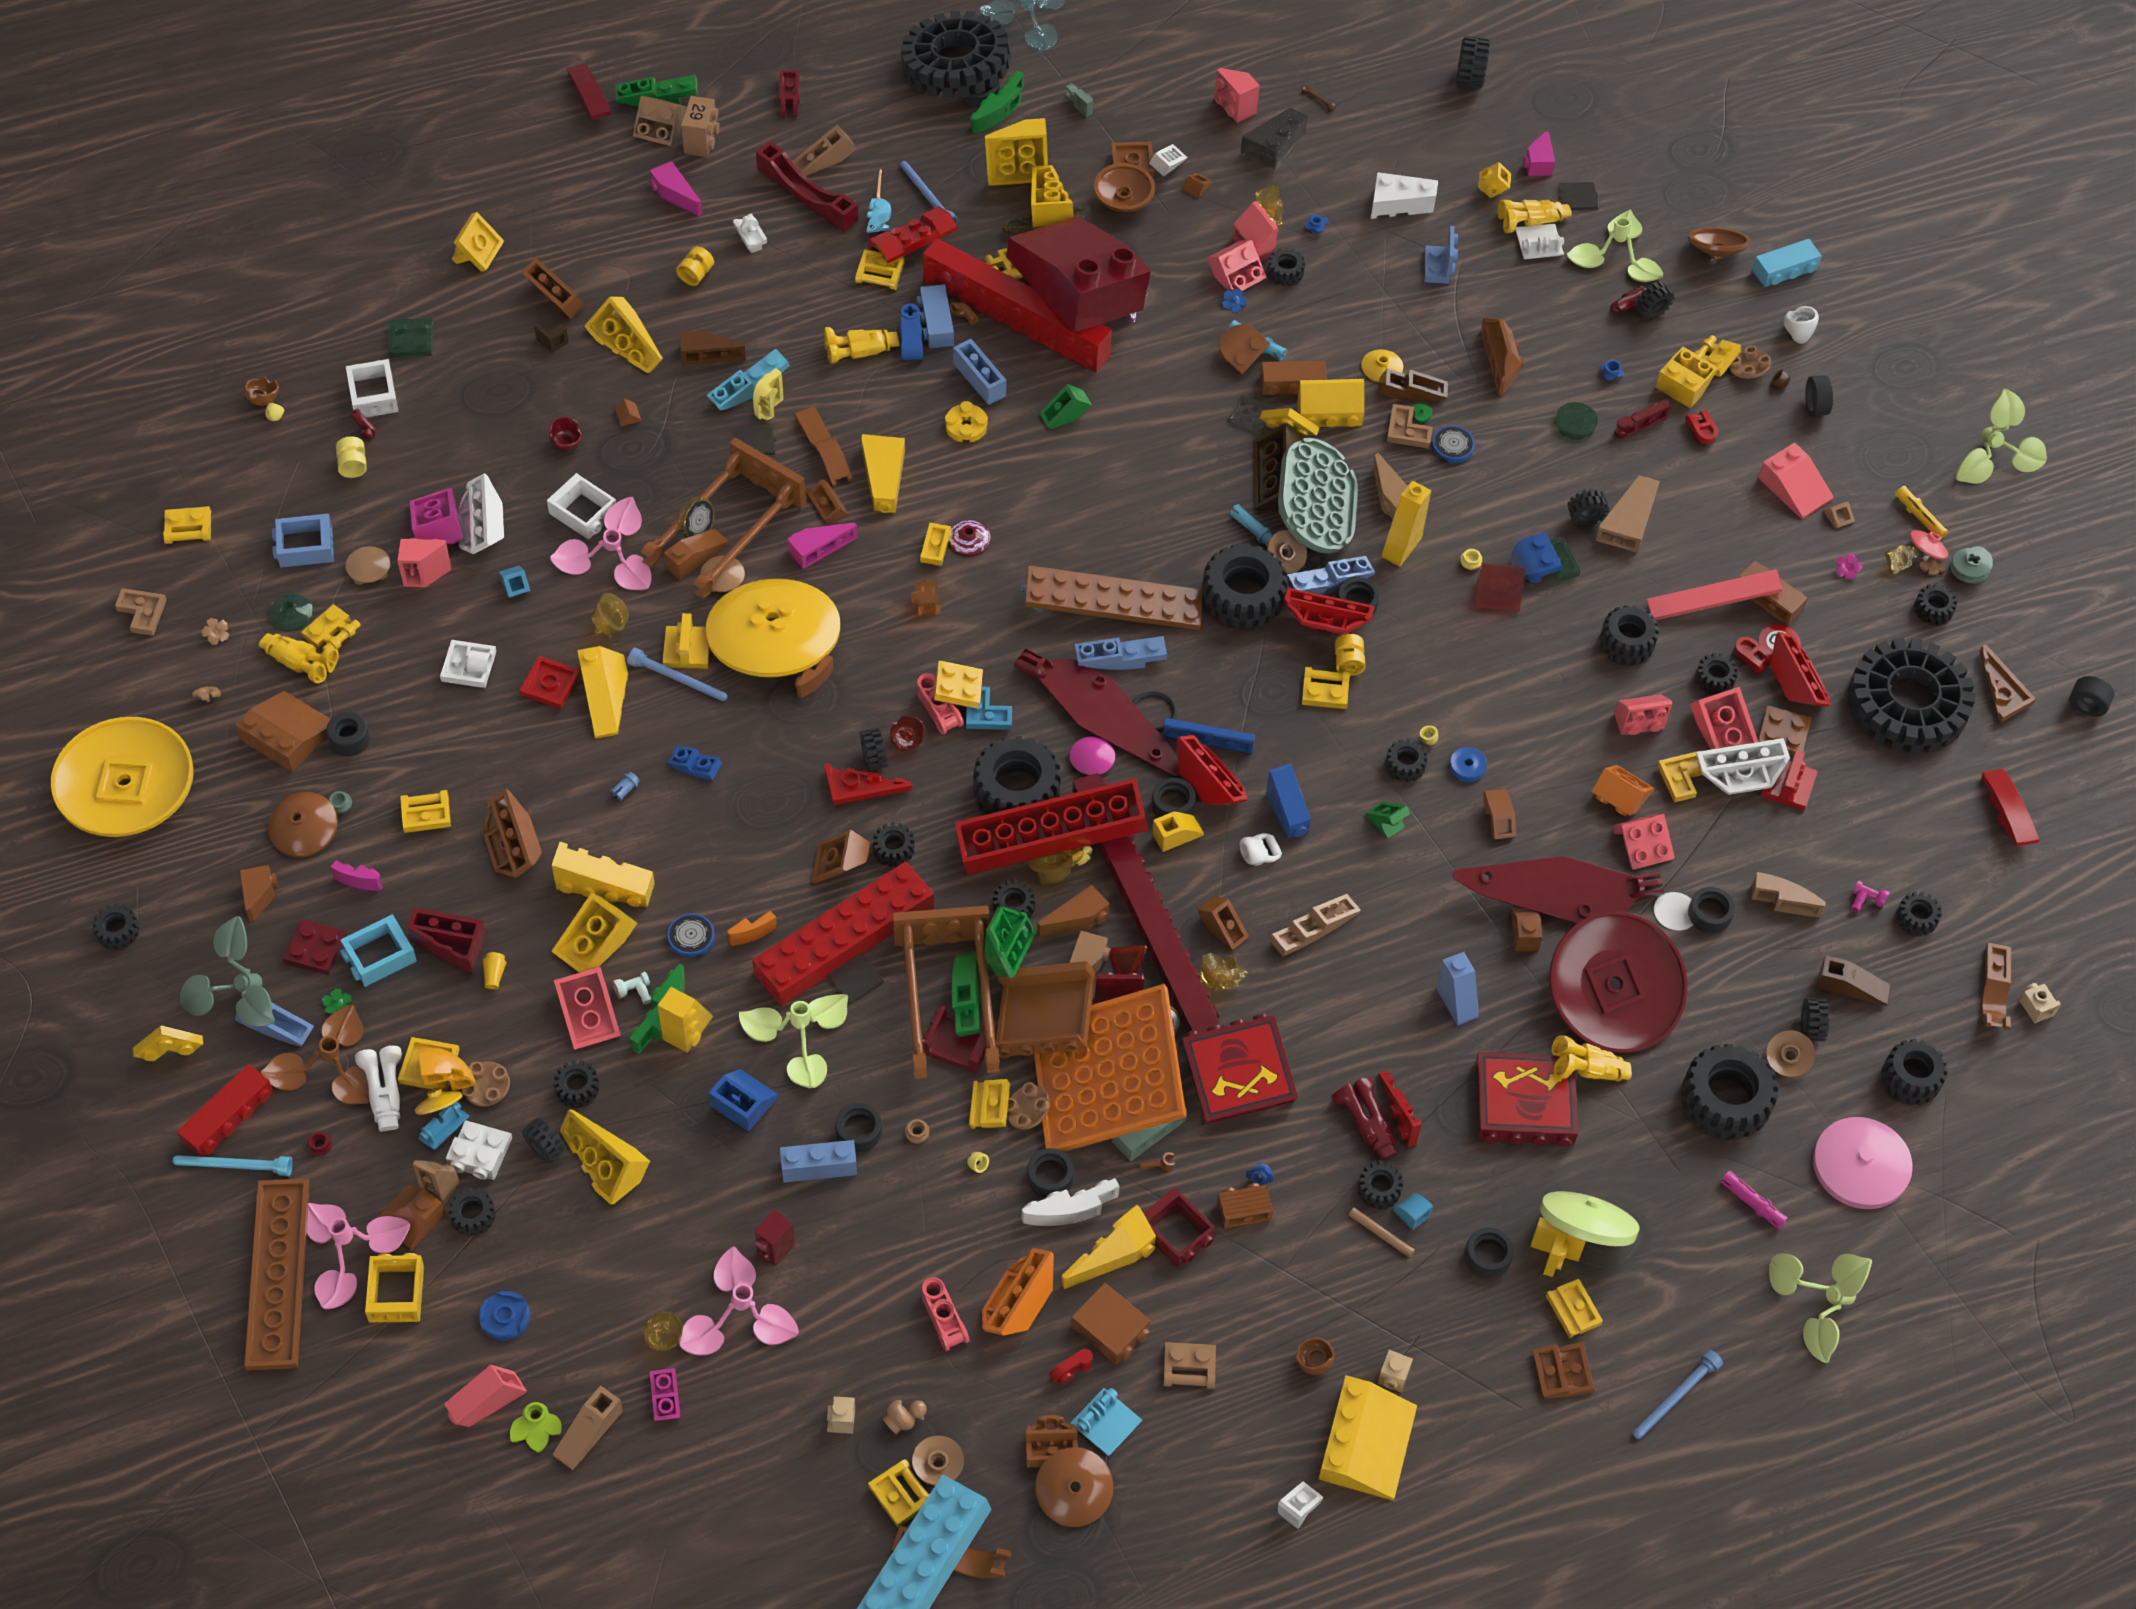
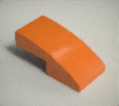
[727,911,777,946]

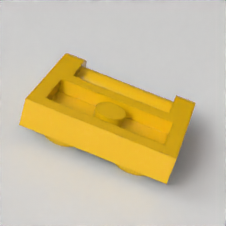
[855,249,905,290]
[163,506,211,544]
[1302,667,1350,709]
[401,790,451,833]
[868,1459,930,1527]

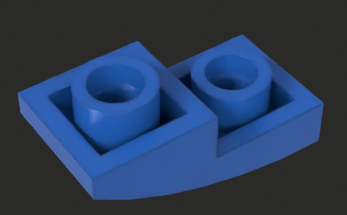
[668,745,722,781]

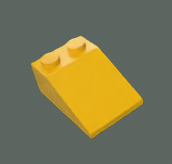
[552,893,637,973]

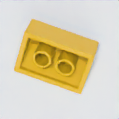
[1296,379,1364,427]

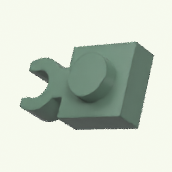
[1065,83,1093,118]

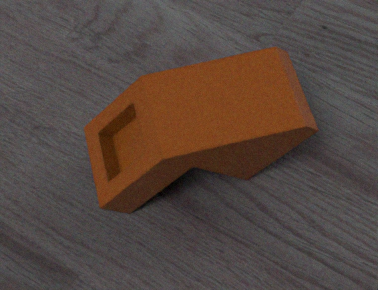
[1483,789,1517,839]

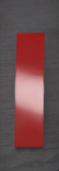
[1981,769,2039,846]

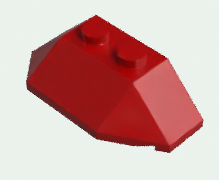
[1284,588,1375,635]
[1770,632,1831,707]
[1177,735,1248,804]

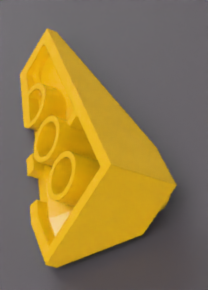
[560,1110,650,1204]
[1061,1205,1156,1289]

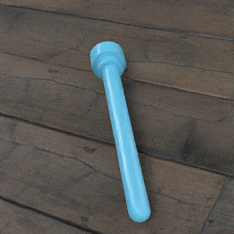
[172,1155,292,1177]

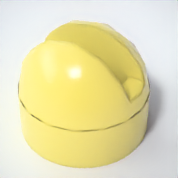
[265,403,284,421]
[1420,726,1438,746]
[967,1152,989,1173]

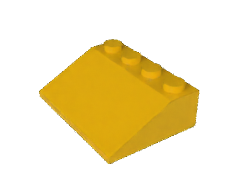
[1319,1375,1417,1501]

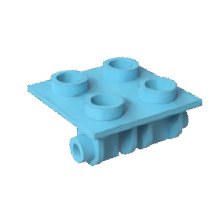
[1070,1388,1142,1457]

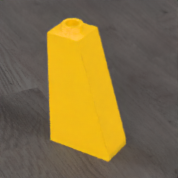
[861,434,905,513]
[1381,481,1431,567]

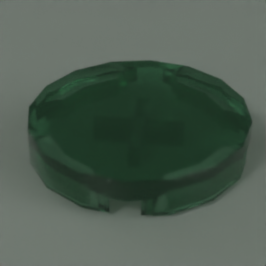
[1555,402,1598,440]

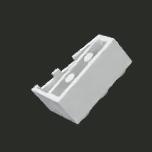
[1371,172,1438,219]

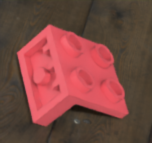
[1612,814,1675,869]

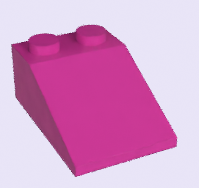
[410,488,464,544]

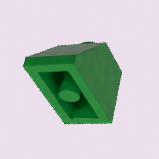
[1039,384,1092,429]

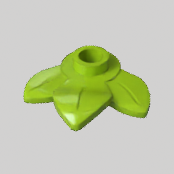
[510,1402,562,1453]

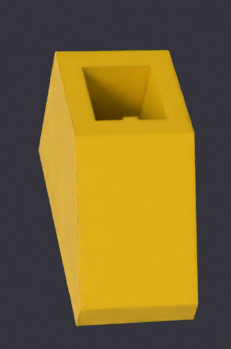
[1152,811,1204,852]

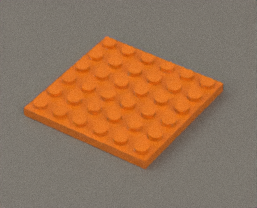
[1034,984,1186,1152]

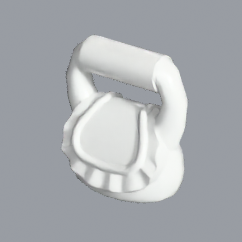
[1240,833,1282,866]

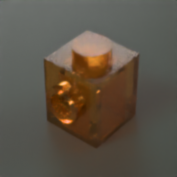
[911,580,940,617]

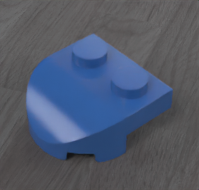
[1511,532,1562,583]

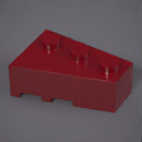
[407,907,486,975]

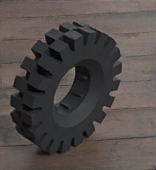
[901,11,1011,98]
[1847,638,1975,754]

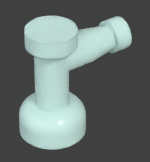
[613,972,651,1004]

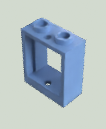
[272,514,334,568]

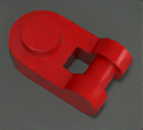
[1685,410,1718,444]
[1734,637,1772,675]
[1049,1349,1093,1384]

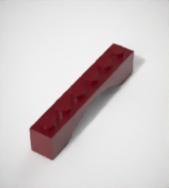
[756,141,859,232]

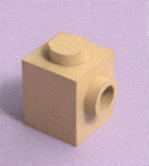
[1377,1350,1413,1392]

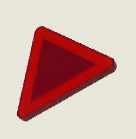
[1109,945,1147,975]

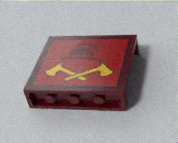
[1179,1013,1298,1126]
[1475,1052,1578,1147]

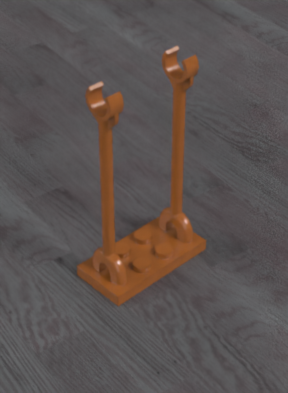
[641,437,807,599]
[893,906,1000,1079]

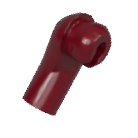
[350,409,376,440]

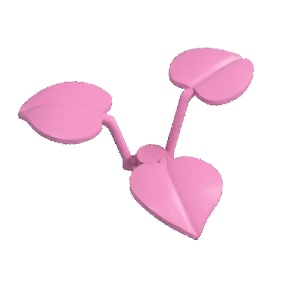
[551,497,651,590]
[307,1203,410,1309]
[680,1246,799,1356]

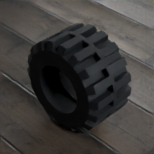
[1456,36,1490,89]
[1599,605,1659,666]
[1881,1039,1948,1105]

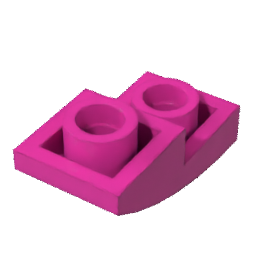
[330,860,383,891]
[649,1368,681,1422]

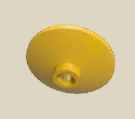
[1361,349,1403,383]
[415,1088,462,1115]

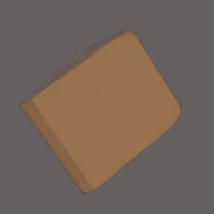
[1824,501,1855,529]

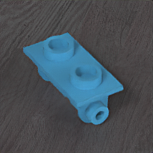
[418,1102,469,1150]

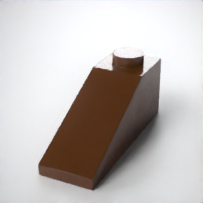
[679,330,746,365]

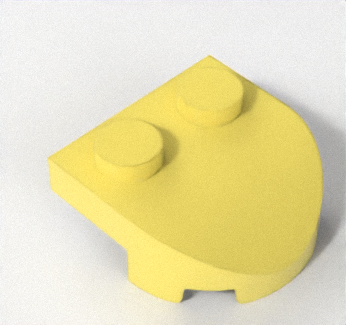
[753,368,784,421]

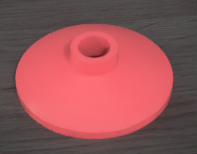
[1909,530,1948,560]

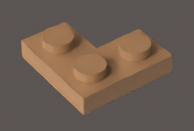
[1387,404,1433,448]
[115,588,167,636]

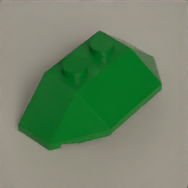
[984,907,1036,978]

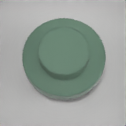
[329,791,352,814]

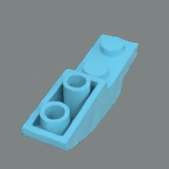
[707,349,790,410]

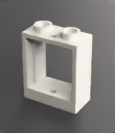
[346,359,399,417]
[547,473,616,540]

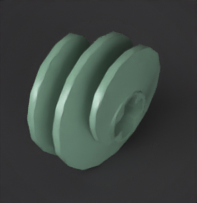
[1950,546,1993,583]

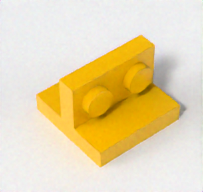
[451,212,504,272]
[663,613,710,669]
[1530,1217,1586,1277]

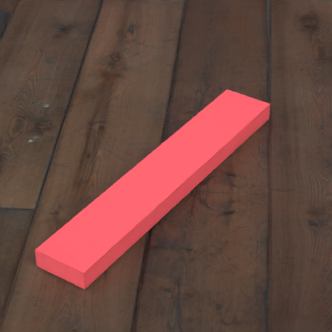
[1647,569,1783,620]

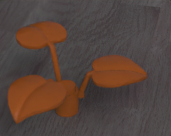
[261,1004,370,1105]

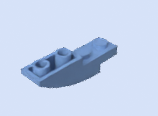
[1287,556,1375,596]
[1075,636,1167,670]

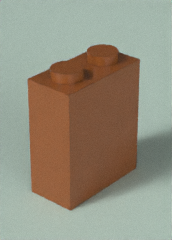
[1071,1283,1151,1365]

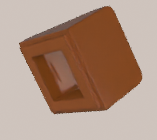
[1182,173,1212,198]

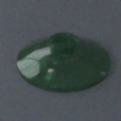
[268,594,313,632]

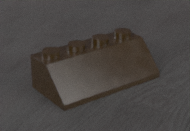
[1254,423,1303,511]

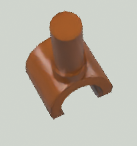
[1140,1152,1175,1171]

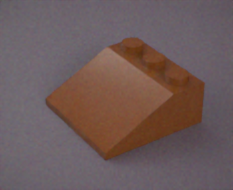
[235,691,331,772]

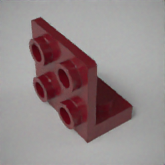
[1095,973,1144,1004]

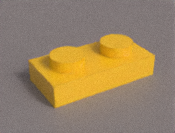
[920,523,951,566]

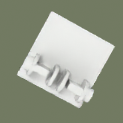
[1515,224,1564,259]

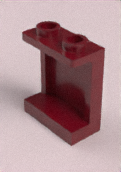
[922,1005,996,1074]

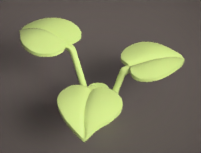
[1567,210,1663,282]
[1956,389,2047,484]
[739,994,848,1088]
[1769,1254,1872,1363]

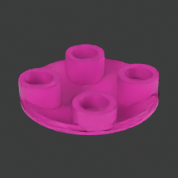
[1069,737,1115,776]

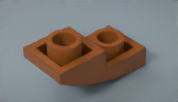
[795,654,834,698]

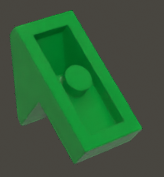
[1365,801,1410,838]

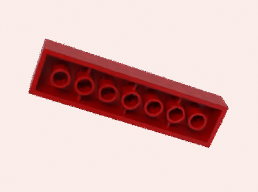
[955,778,1149,875]
[752,861,934,1007]

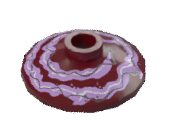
[948,520,991,557]

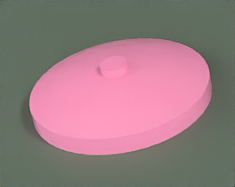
[1813,1117,1912,1209]

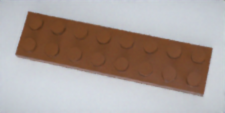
[1025,566,1202,631]
[245,1179,310,1371]

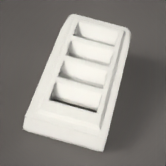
[1149,144,1188,176]

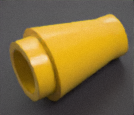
[483,952,507,990]

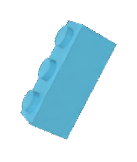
[1752,239,1822,287]

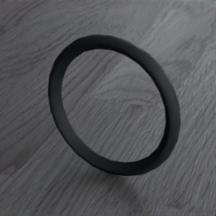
[1132,691,1177,731]

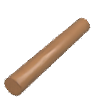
[1349,1208,1415,1258]

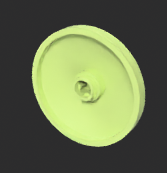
[1540,1191,1639,1246]

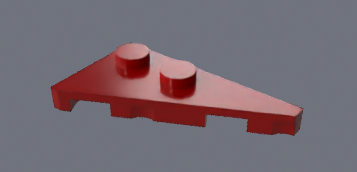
[824,764,912,805]
[1378,1070,1422,1148]

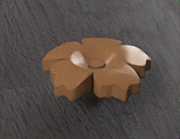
[1919,554,1947,576]
[201,618,230,645]
[192,686,221,702]

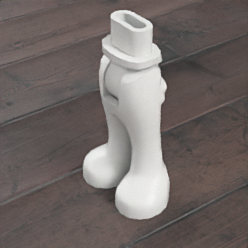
[355,1046,402,1131]

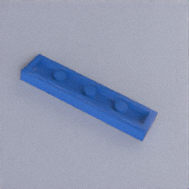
[1163,718,1255,754]

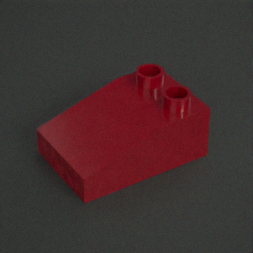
[1006,216,1151,333]

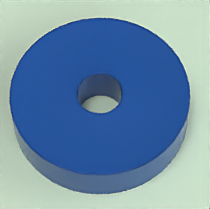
[1450,747,1487,782]

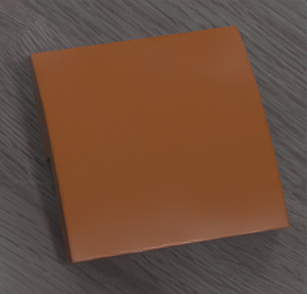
[1533,1342,1596,1398]

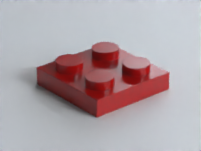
[519,656,581,709]

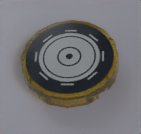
[678,497,715,538]

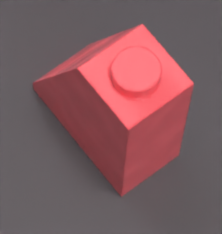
[444,1365,527,1427]

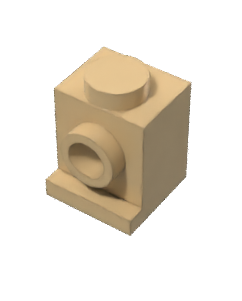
[2019,983,2061,1024]
[827,1396,855,1434]

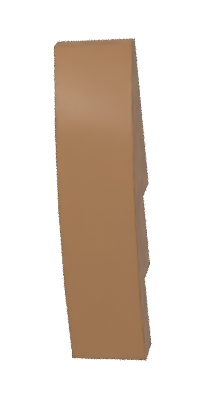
[1269,894,1361,956]

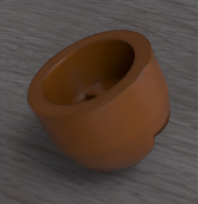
[1771,370,1790,388]

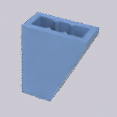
[1436,952,1479,1026]

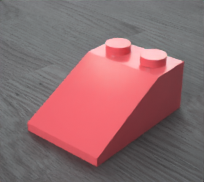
[1758,442,1834,519]
[1690,687,1758,750]
[554,967,621,1050]

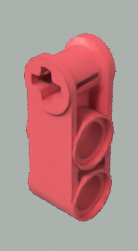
[917,673,964,735]
[922,1277,970,1352]

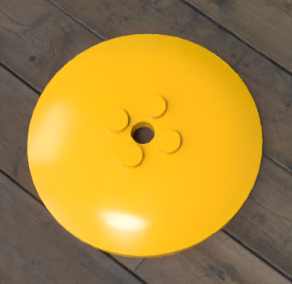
[706,579,840,677]
[51,717,194,837]

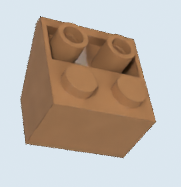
[633,96,686,146]

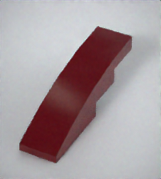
[567,63,611,120]

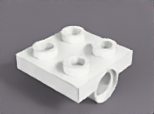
[440,640,496,688]

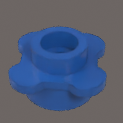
[1305,214,1328,234]
[1600,359,1624,380]
[1246,1162,1275,1186]

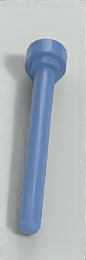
[900,161,958,225]
[627,648,727,701]
[1633,1350,1723,1439]

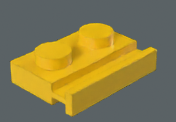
[969,1079,1010,1129]
[1546,1279,1603,1338]

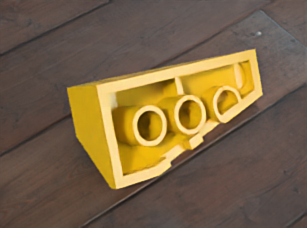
[585,297,663,373]
[577,646,628,739]

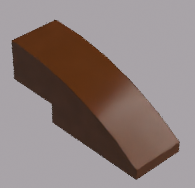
[1379,368,1448,401]

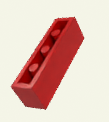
[176,1064,274,1157]

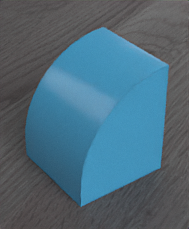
[498,565,530,597]
[1392,1193,1433,1231]

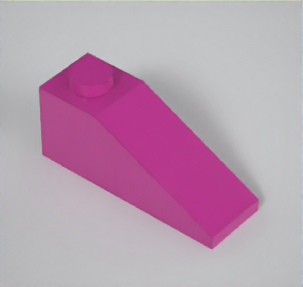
[649,161,702,216]
[787,523,857,569]

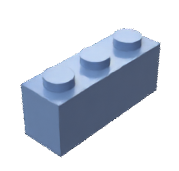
[917,284,954,349]
[953,339,1006,405]
[780,1140,857,1183]

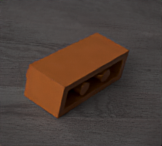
[521,258,585,319]
[1260,361,1327,396]
[1739,561,1808,626]

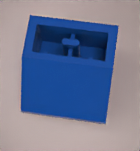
[709,1069,779,1132]

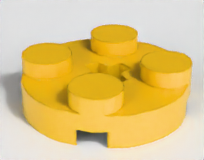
[945,401,988,442]

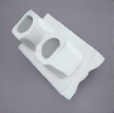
[733,213,767,253]

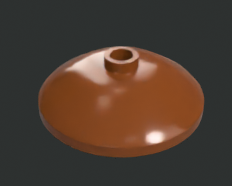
[1094,163,1155,212]
[1688,227,1751,259]
[268,792,338,858]
[1035,1447,1113,1527]

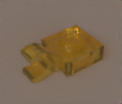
[1885,545,1923,573]

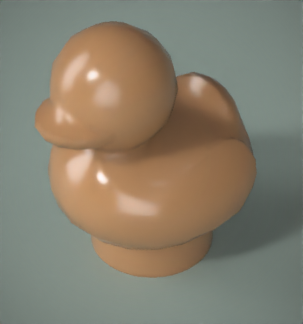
[883,1400,927,1434]

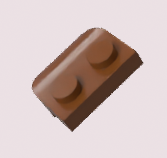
[1219,324,1271,375]
[1026,1415,1078,1468]

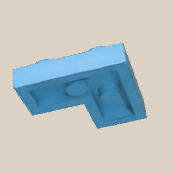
[966,687,1012,730]

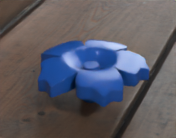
[1222,289,1248,313]

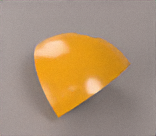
[418,1047,477,1091]

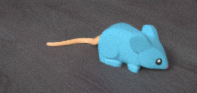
[867,169,891,233]

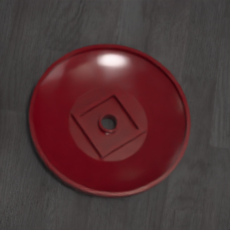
[1549,912,1688,1053]

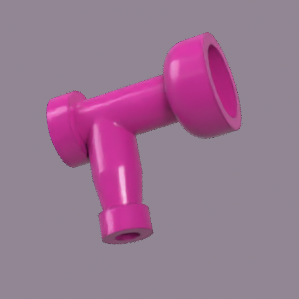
[1851,881,1890,912]

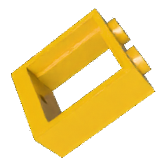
[365,1253,424,1323]

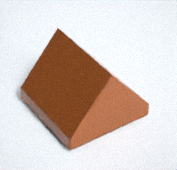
[615,398,641,426]

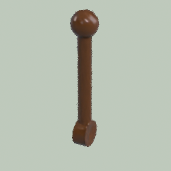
[1302,86,1335,110]

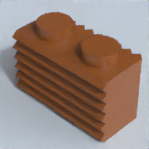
[1217,1183,1273,1229]

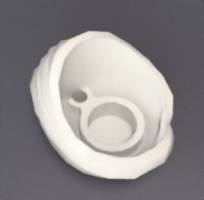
[1784,306,1819,344]

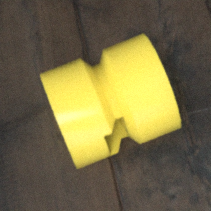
[336,437,367,478]

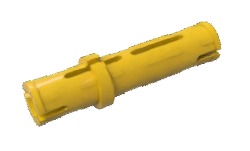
[1895,486,1948,539]

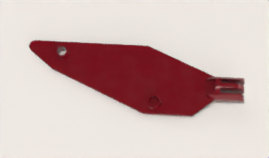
[1014,648,1181,777]
[1452,856,1665,924]

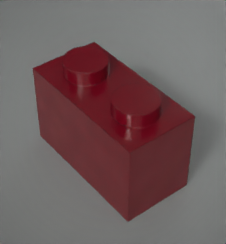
[754,1209,795,1266]

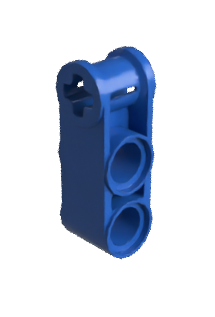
[900,304,923,361]

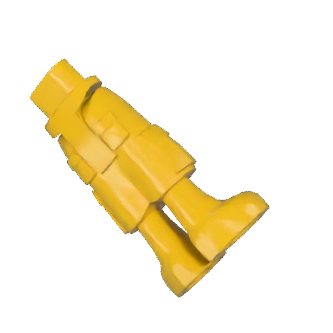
[1497,200,1572,234]
[824,327,899,364]
[259,633,339,683]
[1552,1035,1632,1081]

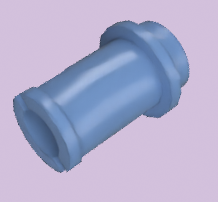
[610,772,640,801]

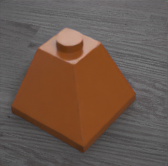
[811,830,870,884]
[377,1185,446,1251]

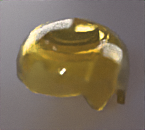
[643,1311,683,1352]

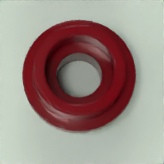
[307,1132,332,1156]

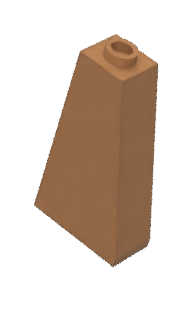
[1596,475,1660,553]

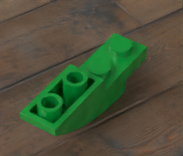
[970,70,1024,134]
[615,74,698,106]
[952,951,982,1037]
[630,964,685,1054]

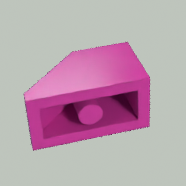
[1523,132,1555,176]

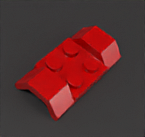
[868,206,958,264]

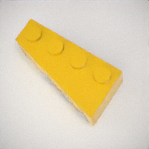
[1031,165,1074,228]
[552,842,655,907]

